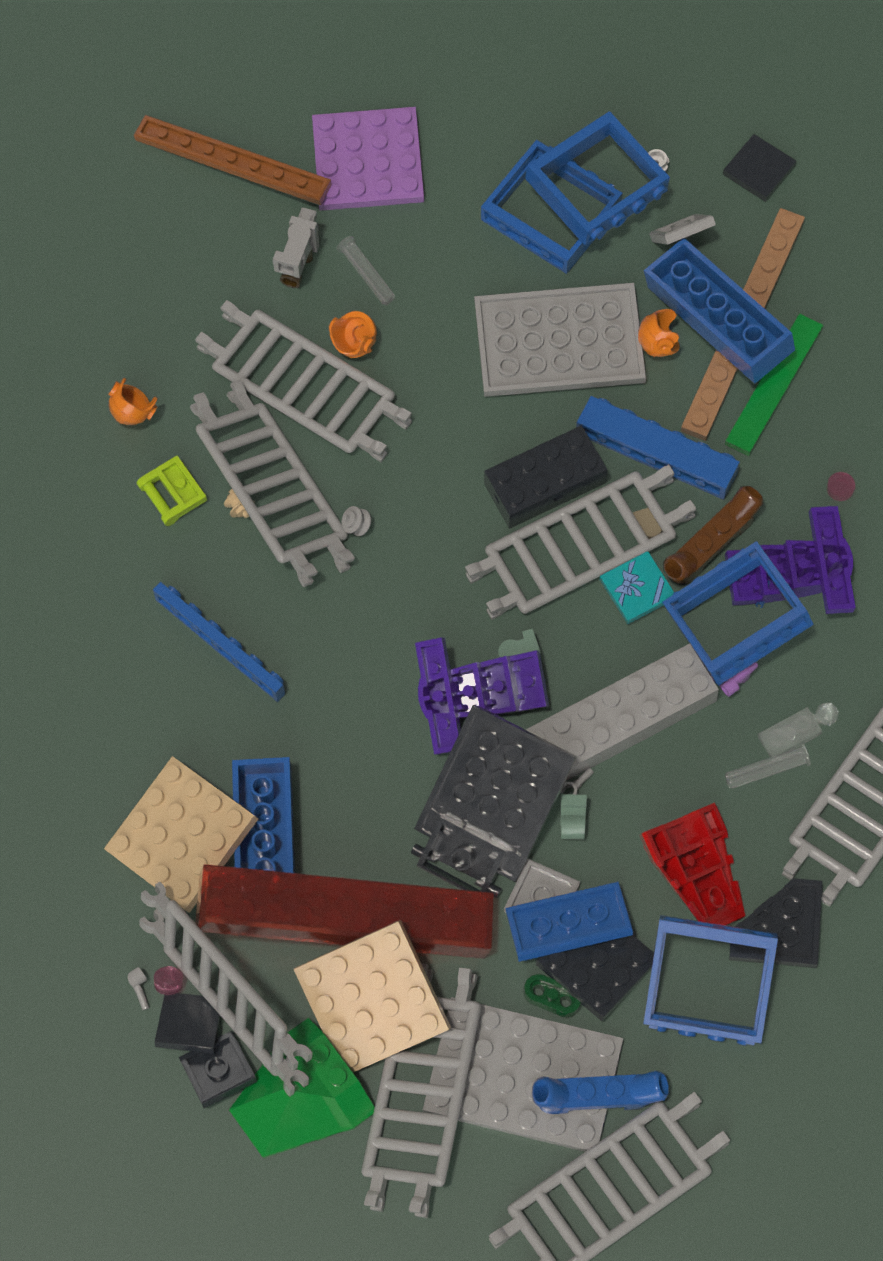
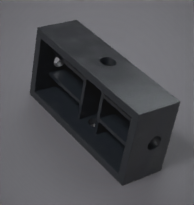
[484,425,607,529]

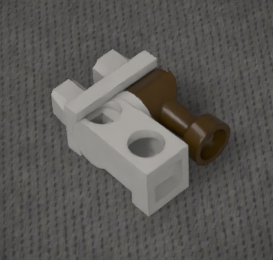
[273,208,320,288]

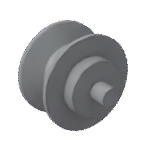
[342,506,371,536]

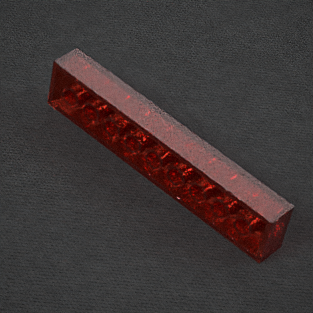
[196,864,494,959]

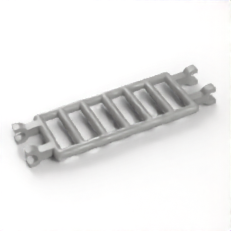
[195,300,412,463]
[190,380,355,587]
[465,464,696,620]
[782,707,883,907]
[139,882,313,1097]
[361,964,481,1218]
[489,1092,730,1261]

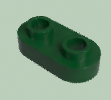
[523,974,581,1017]

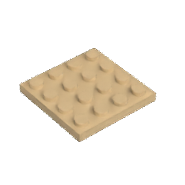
[104,756,258,913]
[294,920,451,1072]

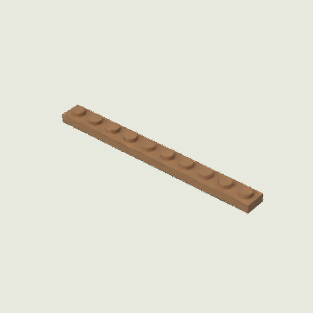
[681,208,805,441]

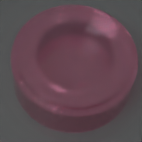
[827,472,855,501]
[154,966,183,995]

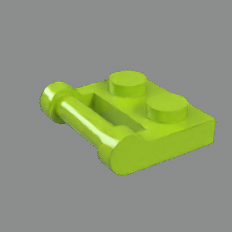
[136,456,207,526]

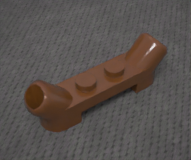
[663,486,764,585]

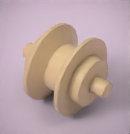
[224,489,255,518]

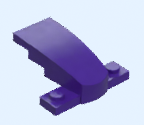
[725,506,856,614]
[415,637,549,755]

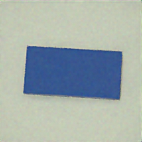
[505,882,633,962]

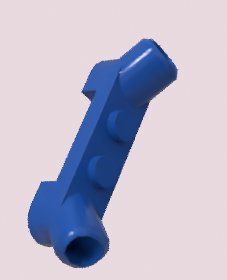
[532,1070,669,1114]

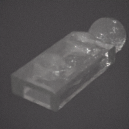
[758,703,838,761]

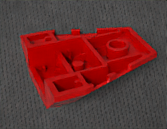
[639,802,745,925]

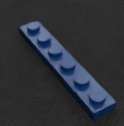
[153,582,285,702]

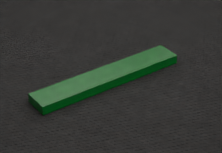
[725,313,823,456]

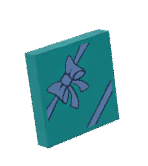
[599,551,674,624]

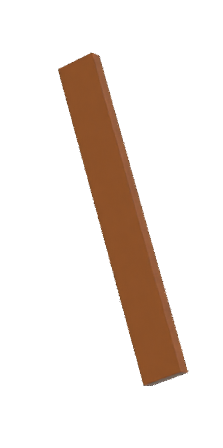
[134,115,332,205]

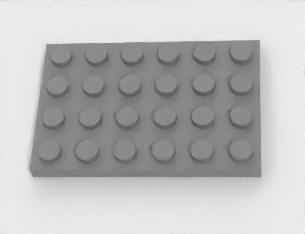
[474,283,646,397]
[423,997,623,1152]

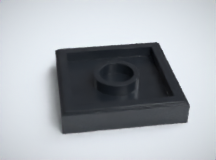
[723,134,797,202]
[154,992,221,1054]
[179,1031,257,1108]

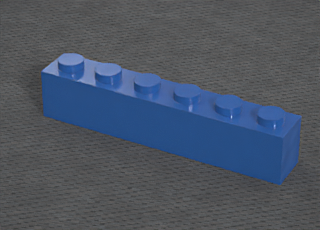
[576,396,740,500]

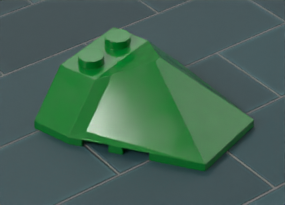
[229,1018,375,1158]

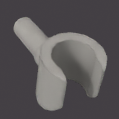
[560,768,594,795]
[128,967,149,1010]

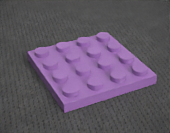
[312,107,424,211]

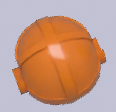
[638,309,680,357]
[329,311,377,358]
[108,378,158,425]

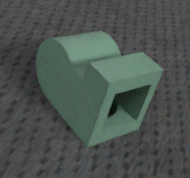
[498,628,542,662]
[560,794,587,840]

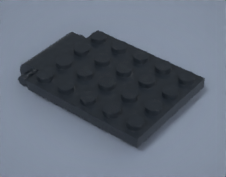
[411,704,577,901]

